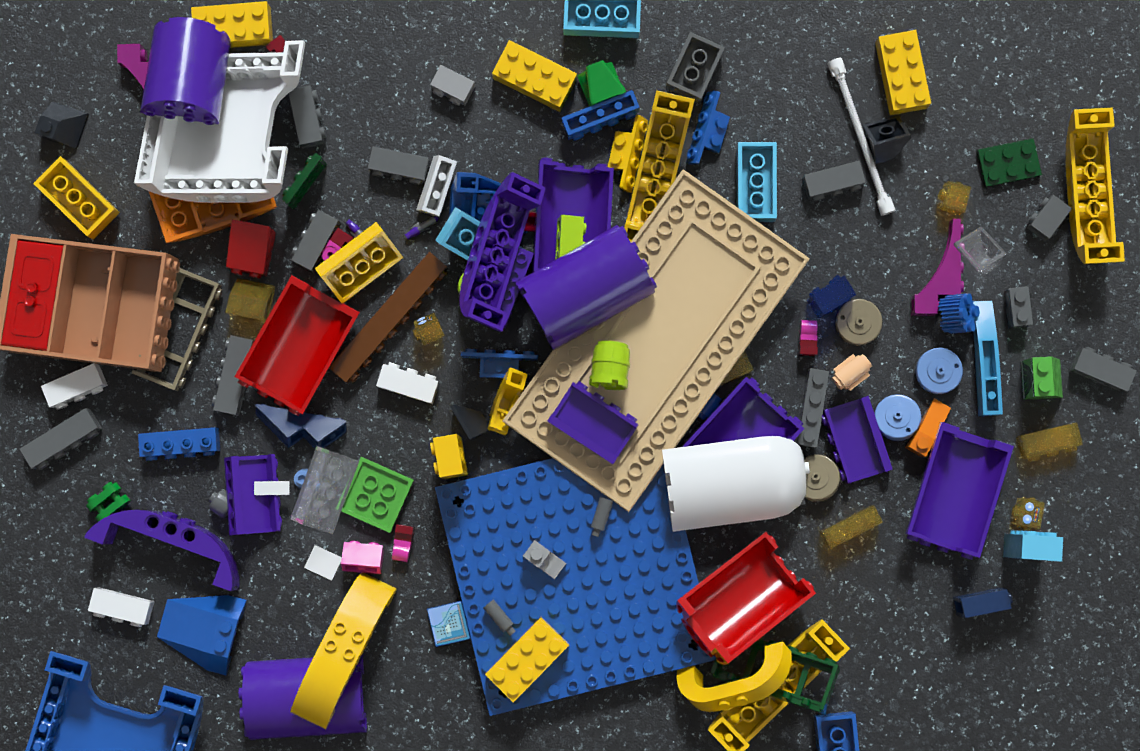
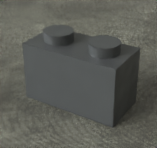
[1026,195,1072,241]
[1004,286,1033,329]

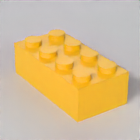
[191,1,273,48]
[875,30,931,115]
[492,40,577,112]
[33,156,120,239]
[315,222,403,303]
[430,434,468,479]
[485,617,569,702]

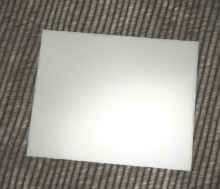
[304,545,342,580]

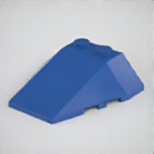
[449,172,527,234]
[157,595,247,675]

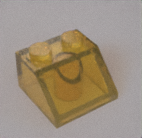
[225,278,275,323]

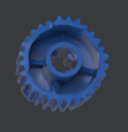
[938,293,980,334]

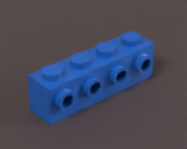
[561,90,640,140]
[138,428,220,461]

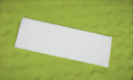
[254,481,289,495]

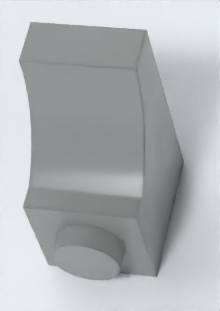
[523,540,566,579]

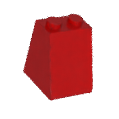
[226,219,276,279]

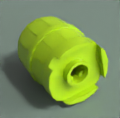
[589,341,630,390]

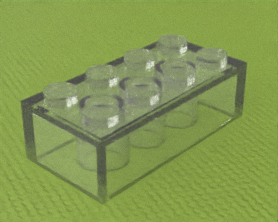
[290,446,359,534]

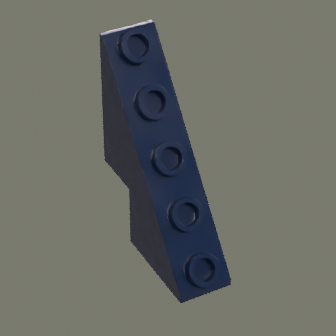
[255,404,347,452]

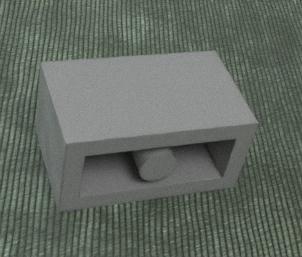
[430,65,475,106]

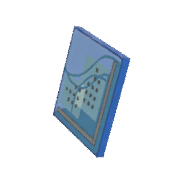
[427,601,471,647]

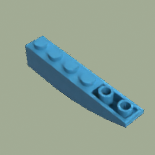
[974,301,1003,416]

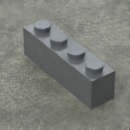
[212,335,254,416]
[796,368,829,448]
[20,408,102,470]

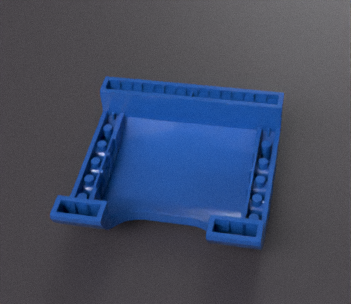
[25,651,203,751]

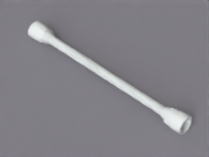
[827,58,896,216]

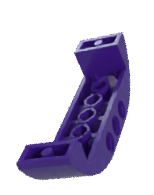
[459,172,546,332]
[84,510,240,591]

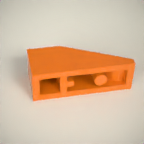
[905,398,951,457]

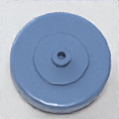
[915,348,963,394]
[875,395,921,441]

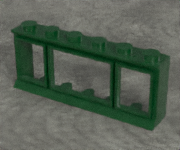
[710,638,840,715]

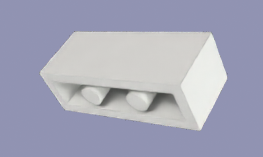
[416,155,457,216]
[376,362,440,404]
[41,363,108,410]
[88,587,154,627]

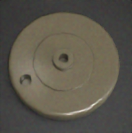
[835,299,882,345]
[804,455,840,501]

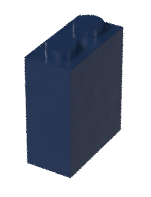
[953,588,1013,618]

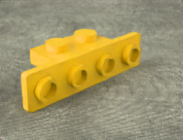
[608,115,648,193]

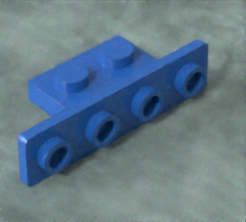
[686,91,730,164]
[461,349,538,379]

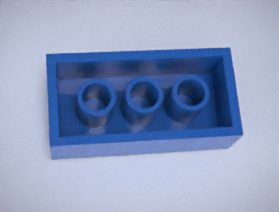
[813,712,859,751]

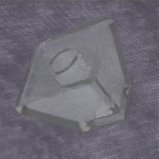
[953,226,1007,275]

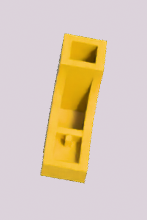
[487,368,528,435]

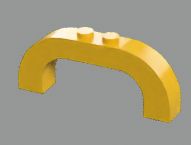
[677,642,792,712]

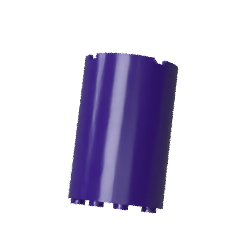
[533,158,614,272]
[515,225,657,351]
[683,377,805,447]
[905,422,1014,560]
[239,654,367,740]

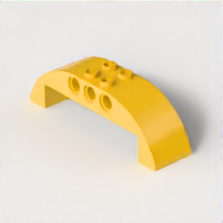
[624,90,695,242]
[1066,108,1125,264]
[290,573,397,729]
[708,620,850,751]

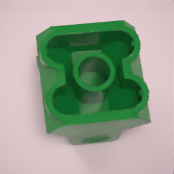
[577,60,626,107]

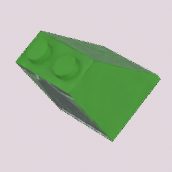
[1021,357,1063,400]

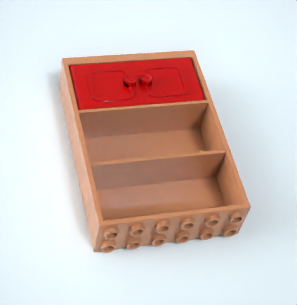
[0,234,180,372]

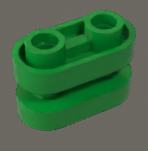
[86,482,131,522]

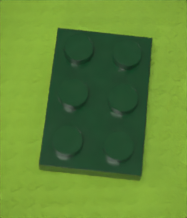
[976,138,1042,187]
[282,153,327,210]

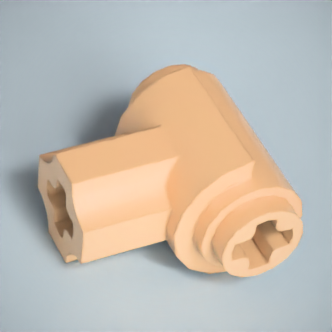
[832,354,872,390]

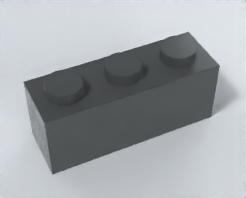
[289,85,326,149]
[368,146,430,185]
[802,161,866,201]
[291,210,341,273]
[1069,347,1137,393]

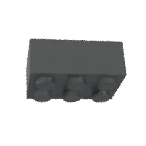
[666,32,725,104]

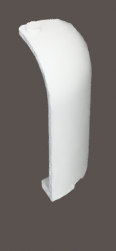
[662,436,810,532]

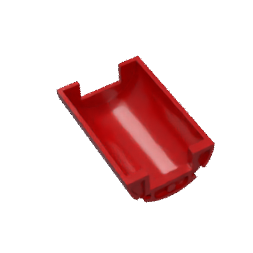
[234,275,360,416]
[676,532,816,665]

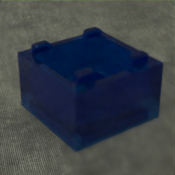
[807,275,857,319]

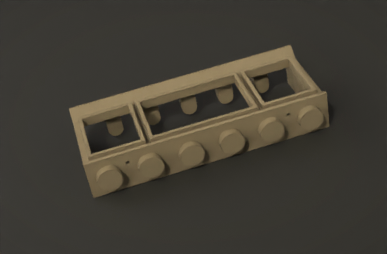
[132,268,223,391]

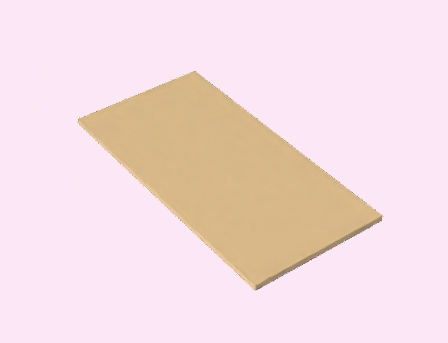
[503,169,810,512]

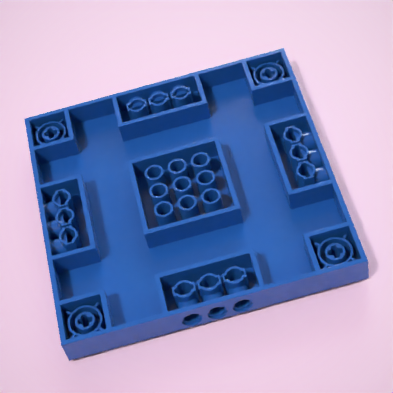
[435,458,716,716]

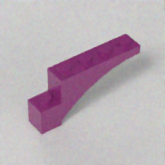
[117,44,148,89]
[911,219,964,316]

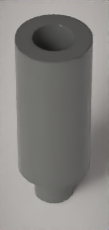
[591,497,613,537]
[483,599,515,636]

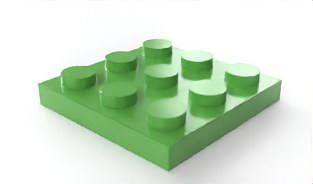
[337,457,414,533]

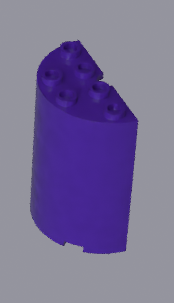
[140,17,231,125]

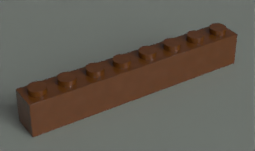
[329,252,448,384]

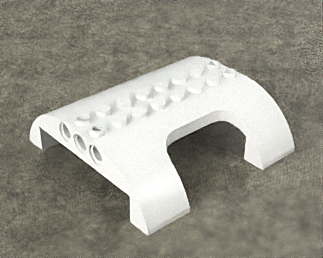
[134,41,305,203]

